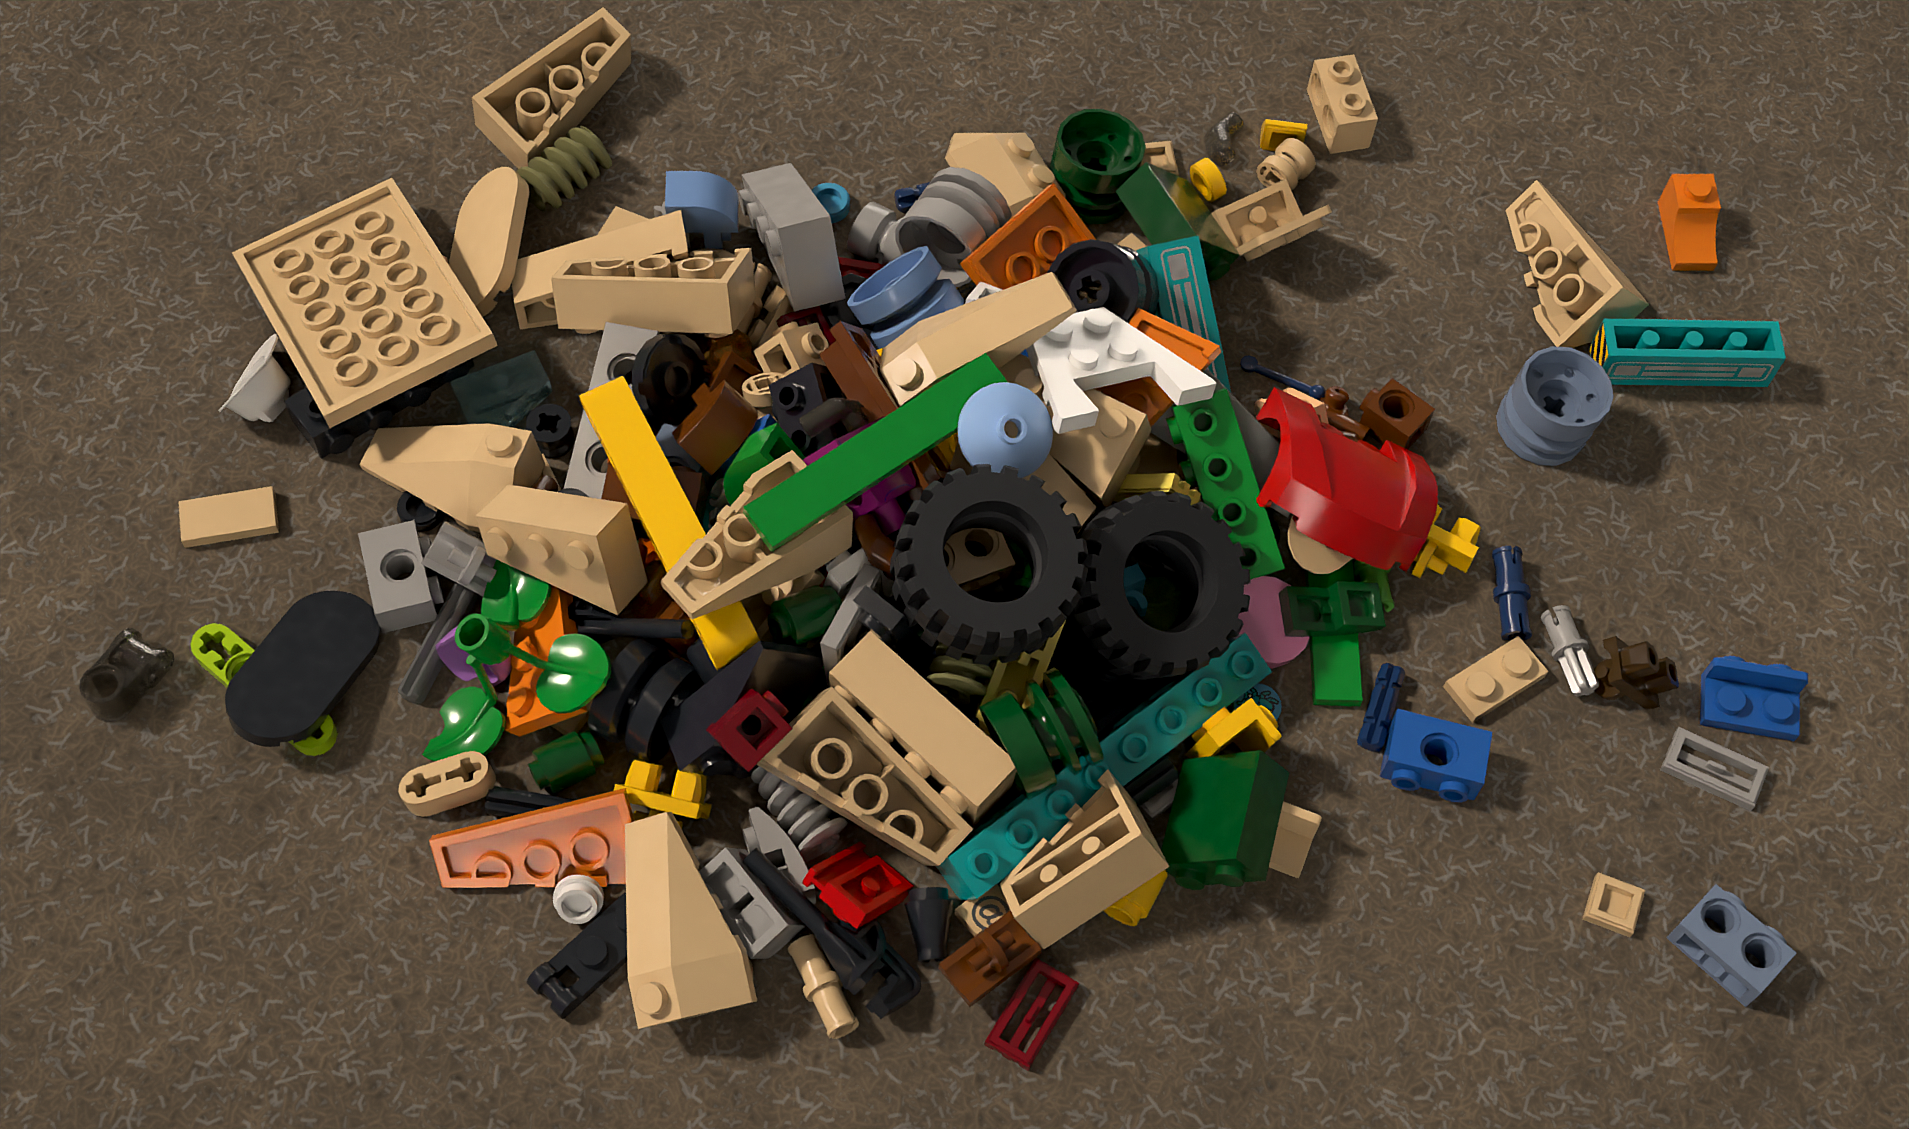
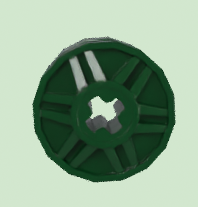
[1049,109,1146,224]
[979,667,1104,800]

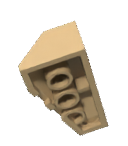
[879,272,1077,407]
[360,423,545,532]
[661,450,853,619]

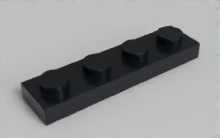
[853,585,930,669]

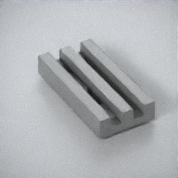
[1660,727,1769,811]

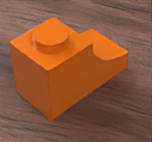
[1658,174,1721,271]

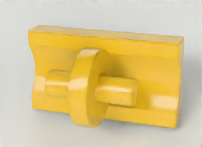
[1412,505,1481,578]
[614,760,712,830]

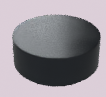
[397,491,445,532]

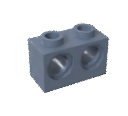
[1666,884,1796,1007]

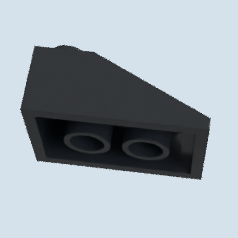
[660,641,824,779]

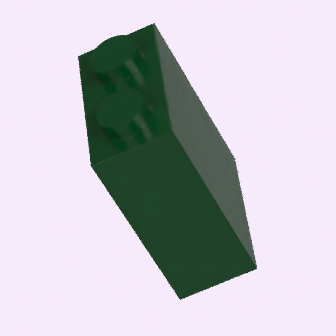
[1116,162,1240,282]
[1161,750,1289,890]

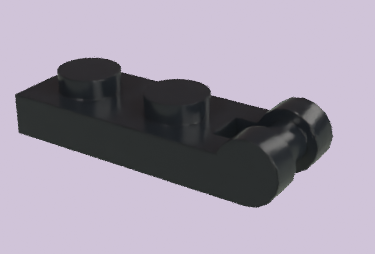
[527,892,627,1019]

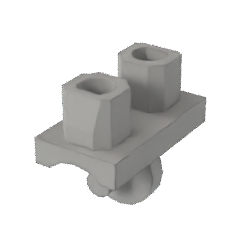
[421,521,497,596]

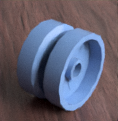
[847,246,965,349]

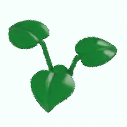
[422,560,611,762]

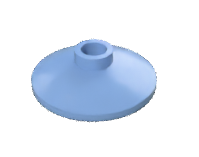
[957,382,1053,478]

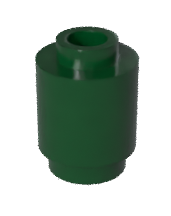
[767,585,842,646]
[527,729,605,795]

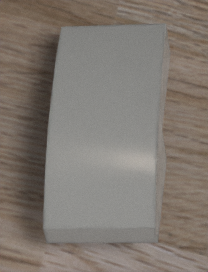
[743,807,816,904]

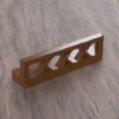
[819,321,953,502]

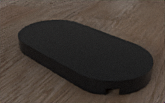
[225,591,380,747]

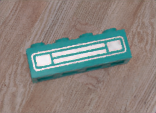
[1136,236,1231,393]
[1589,318,1786,387]

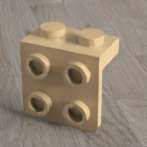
[1211,179,1332,262]

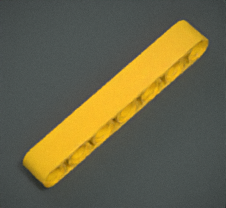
[579,376,760,670]

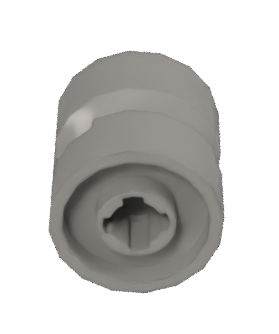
[847,201,902,266]

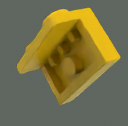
[1185,698,1282,759]

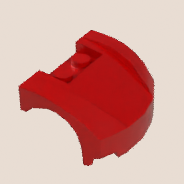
[1256,387,1438,572]

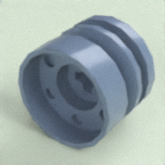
[1496,346,1614,466]

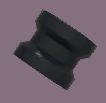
[526,404,575,459]

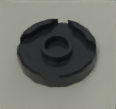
[632,334,709,425]

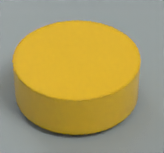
[1190,158,1227,202]

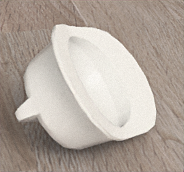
[218,334,291,422]

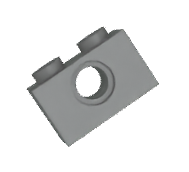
[358,520,444,633]

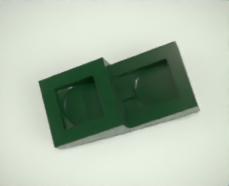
[1278,581,1386,637]

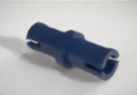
[1492,546,1532,640]

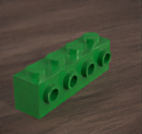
[1165,388,1285,580]

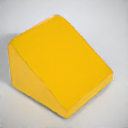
[1260,119,1308,151]

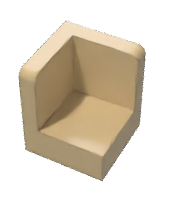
[1269,801,1322,878]

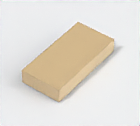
[178,486,279,548]

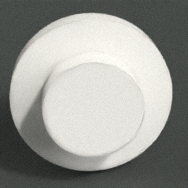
[553,875,604,924]

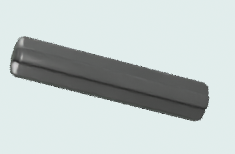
[398,582,480,704]

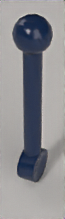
[1240,355,1326,401]

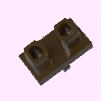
[1594,636,1679,709]

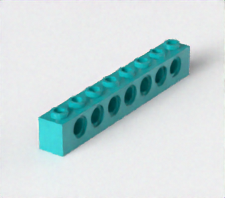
[936,633,1272,900]

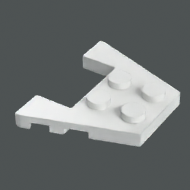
[1026,307,1217,434]

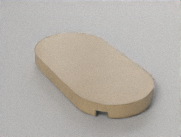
[448,167,529,317]

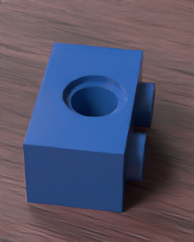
[1380,709,1492,802]

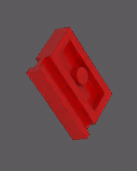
[802,841,914,929]

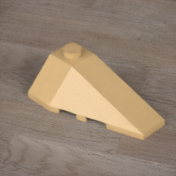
[1506,180,1649,348]
[625,812,757,1029]

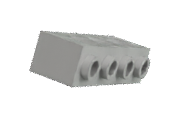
[563,322,660,499]

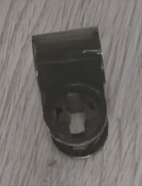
[79,628,174,723]

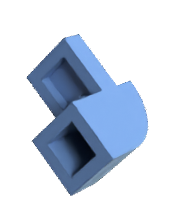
[665,171,739,250]

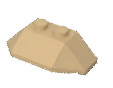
[945,133,1065,218]

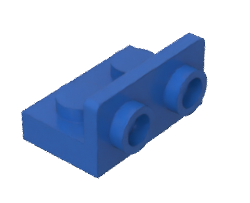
[1700,656,1808,741]

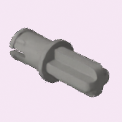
[1541,605,1599,696]

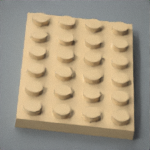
[232,178,498,428]

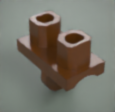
[938,911,1042,1007]

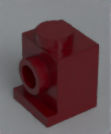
[706,689,793,772]

